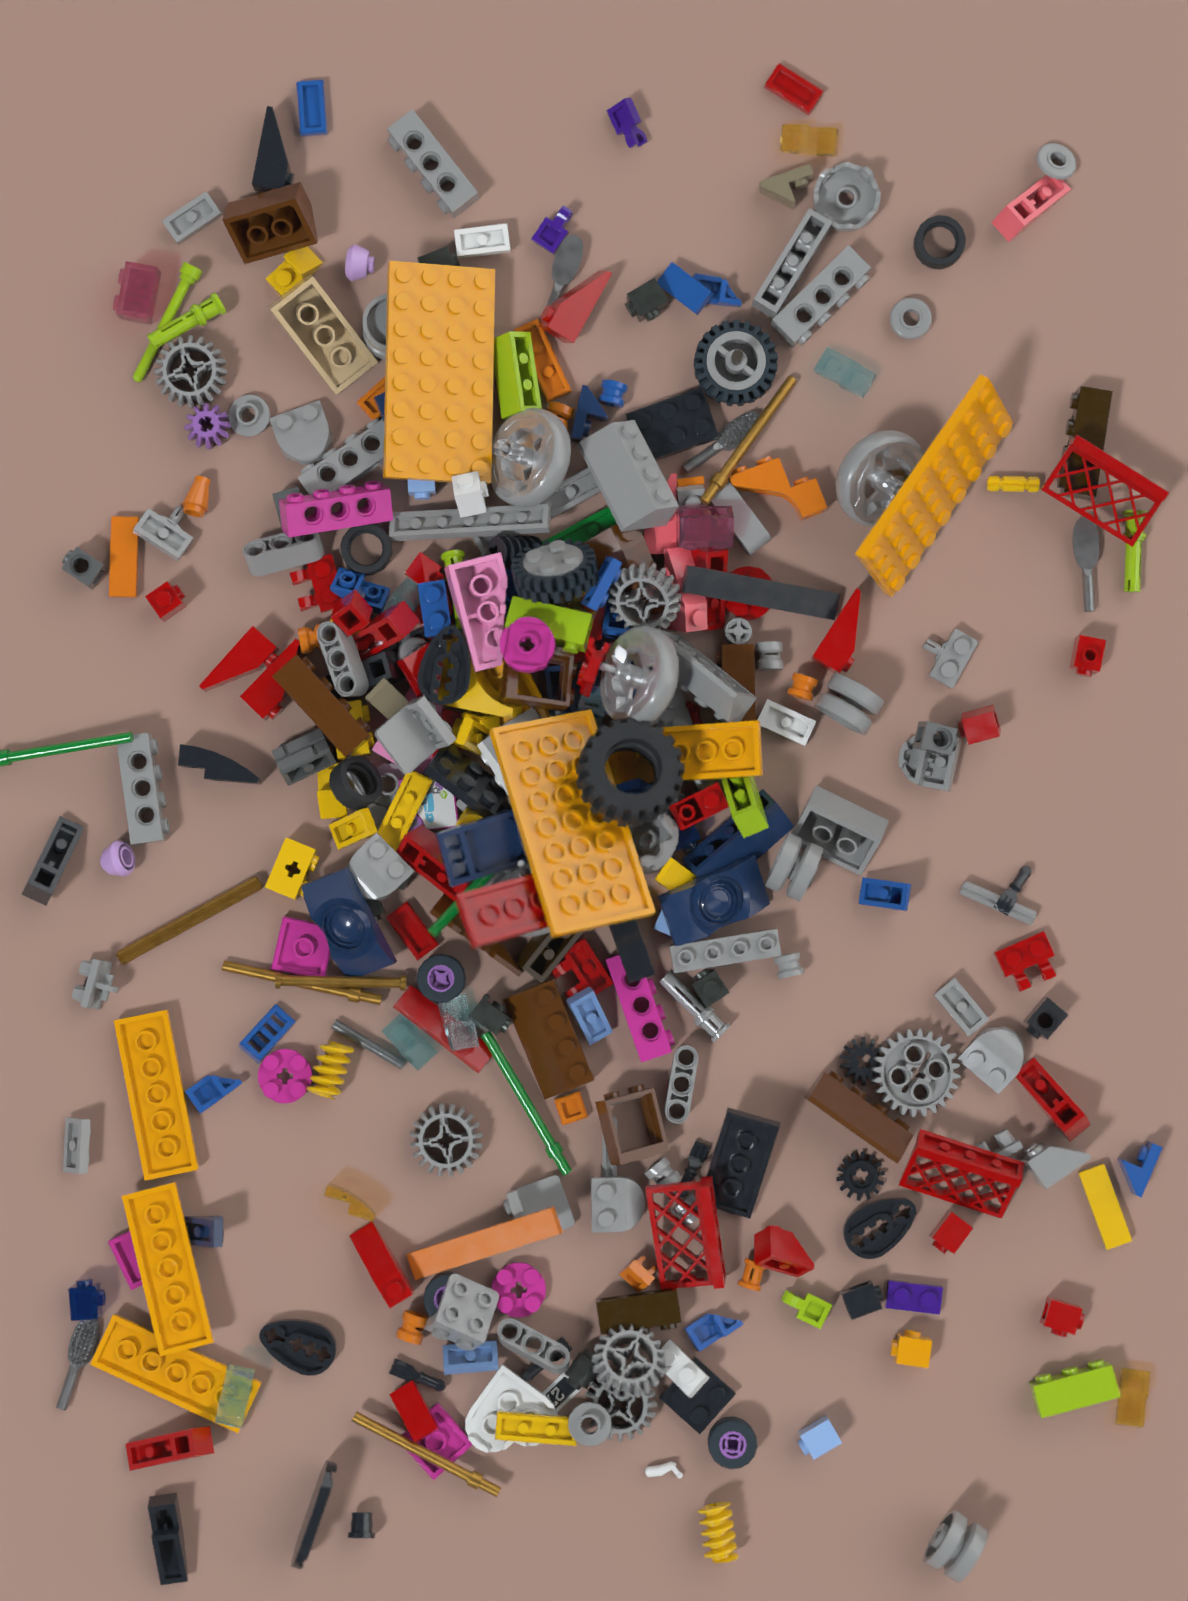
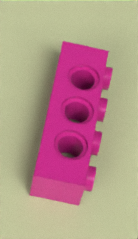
[279,481,393,537]
[605,955,675,1063]

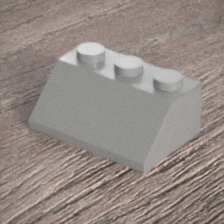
[791,785,889,876]

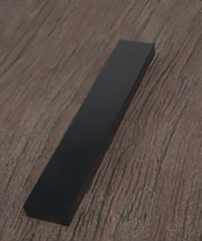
[681,565,840,620]

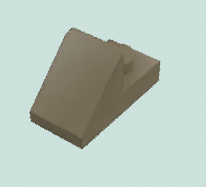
[758,164,814,209]
[365,678,409,719]

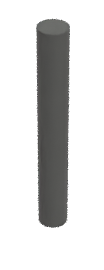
[331,1019,406,1070]

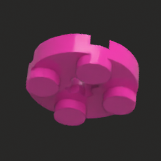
[500,617,555,673]
[258,1049,313,1103]
[492,1262,546,1318]

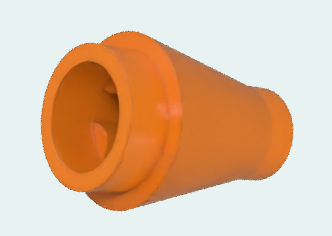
[182,475,211,518]

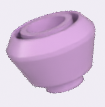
[345,244,375,281]
[100,840,135,877]

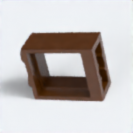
[500,646,577,712]
[595,1084,670,1165]

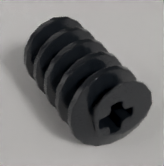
[486,535,543,570]

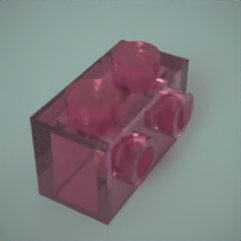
[113,261,161,325]
[677,506,734,550]

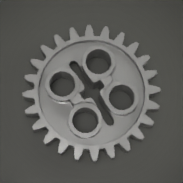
[871,1029,960,1117]

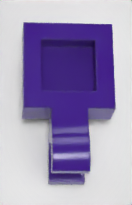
[607,97,647,148]
[531,205,573,255]

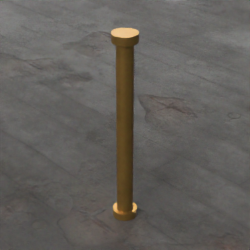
[275,972,406,991]

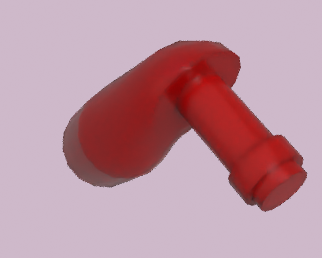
[686,701,704,725]

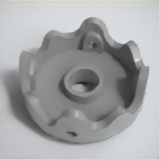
[813,162,881,232]
[628,812,679,874]

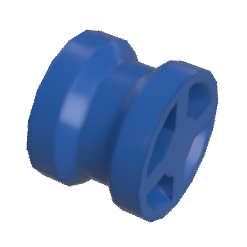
[598,379,628,408]

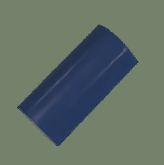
[682,789,795,878]

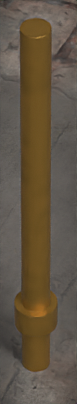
[699,376,797,506]
[222,960,382,1005]
[352,1411,501,1498]

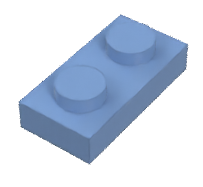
[566,986,613,1045]
[443,1340,499,1375]

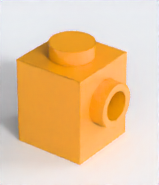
[890,1329,932,1368]

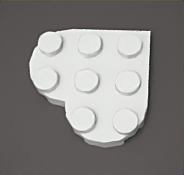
[465,1364,558,1453]

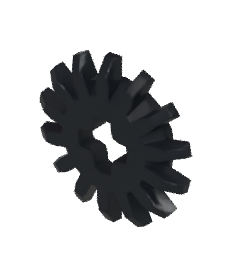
[839,1037,883,1086]
[836,1152,885,1201]

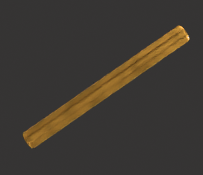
[116,877,263,964]

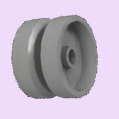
[363,294,387,360]
[814,672,885,736]
[764,833,824,902]
[923,1509,989,1583]

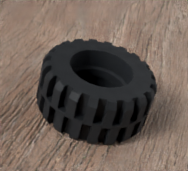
[576,717,684,827]

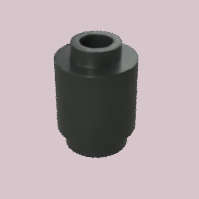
[564,1348,598,1390]

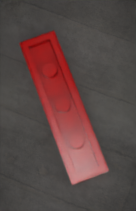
[393,985,492,1074]

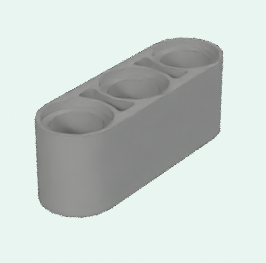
[709,480,772,556]
[242,532,325,576]
[317,621,369,697]
[664,1045,698,1124]
[497,1318,570,1374]

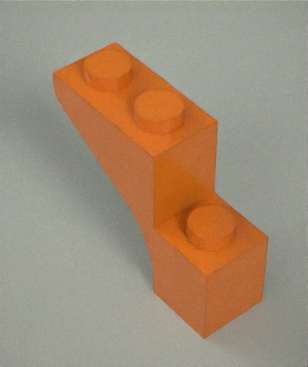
[728,456,827,521]

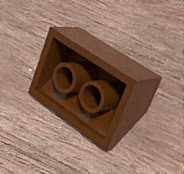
[222,182,318,264]

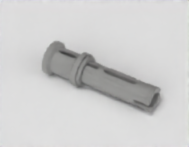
[659,971,731,1043]

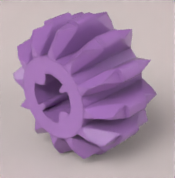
[184,403,231,450]

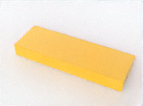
[378,770,433,852]
[1077,1163,1132,1250]
[495,1411,577,1446]

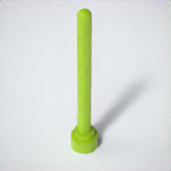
[133,262,203,383]

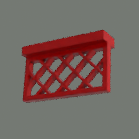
[1040,434,1170,547]
[898,1129,1024,1219]
[645,1176,727,1290]

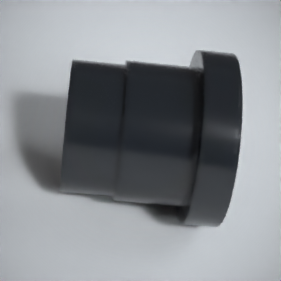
[348,1512,375,1538]

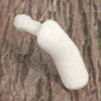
[645,1461,683,1479]

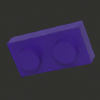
[885,1280,943,1315]

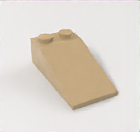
[267,274,378,395]

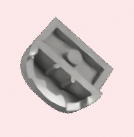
[269,400,333,465]
[899,734,962,792]
[348,832,415,900]
[957,1026,1024,1094]
[591,1175,645,1233]

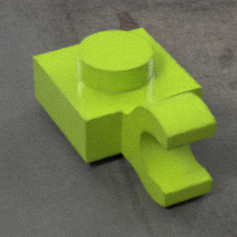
[781,1290,832,1330]

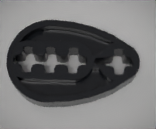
[417,626,471,705]
[843,1198,916,1259]
[259,1319,337,1376]

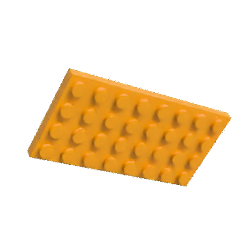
[383,261,495,485]
[855,374,1013,597]
[489,709,655,938]

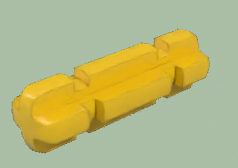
[987,476,1040,492]

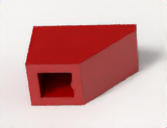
[669,782,729,831]

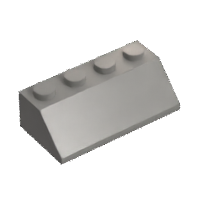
[577,420,679,532]
[658,629,757,723]

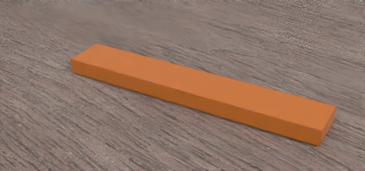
[406,1206,563,1280]

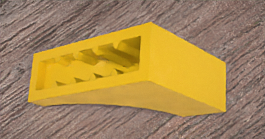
[438,635,523,718]

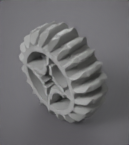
[154,335,228,408]
[608,561,682,630]
[410,1103,483,1177]
[592,1324,666,1399]
[583,1368,657,1442]

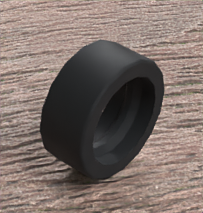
[913,215,966,270]
[340,524,393,576]
[329,756,383,810]

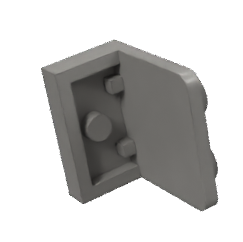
[375,696,456,774]
[503,1175,575,1247]
[424,1273,499,1351]

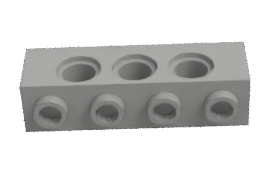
[387,109,479,218]
[752,208,832,319]
[771,245,871,347]
[298,417,384,495]
[117,733,170,845]
[669,929,782,973]

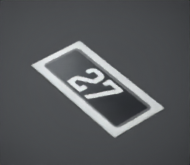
[542,1372,581,1412]

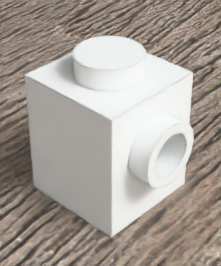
[451,471,489,518]

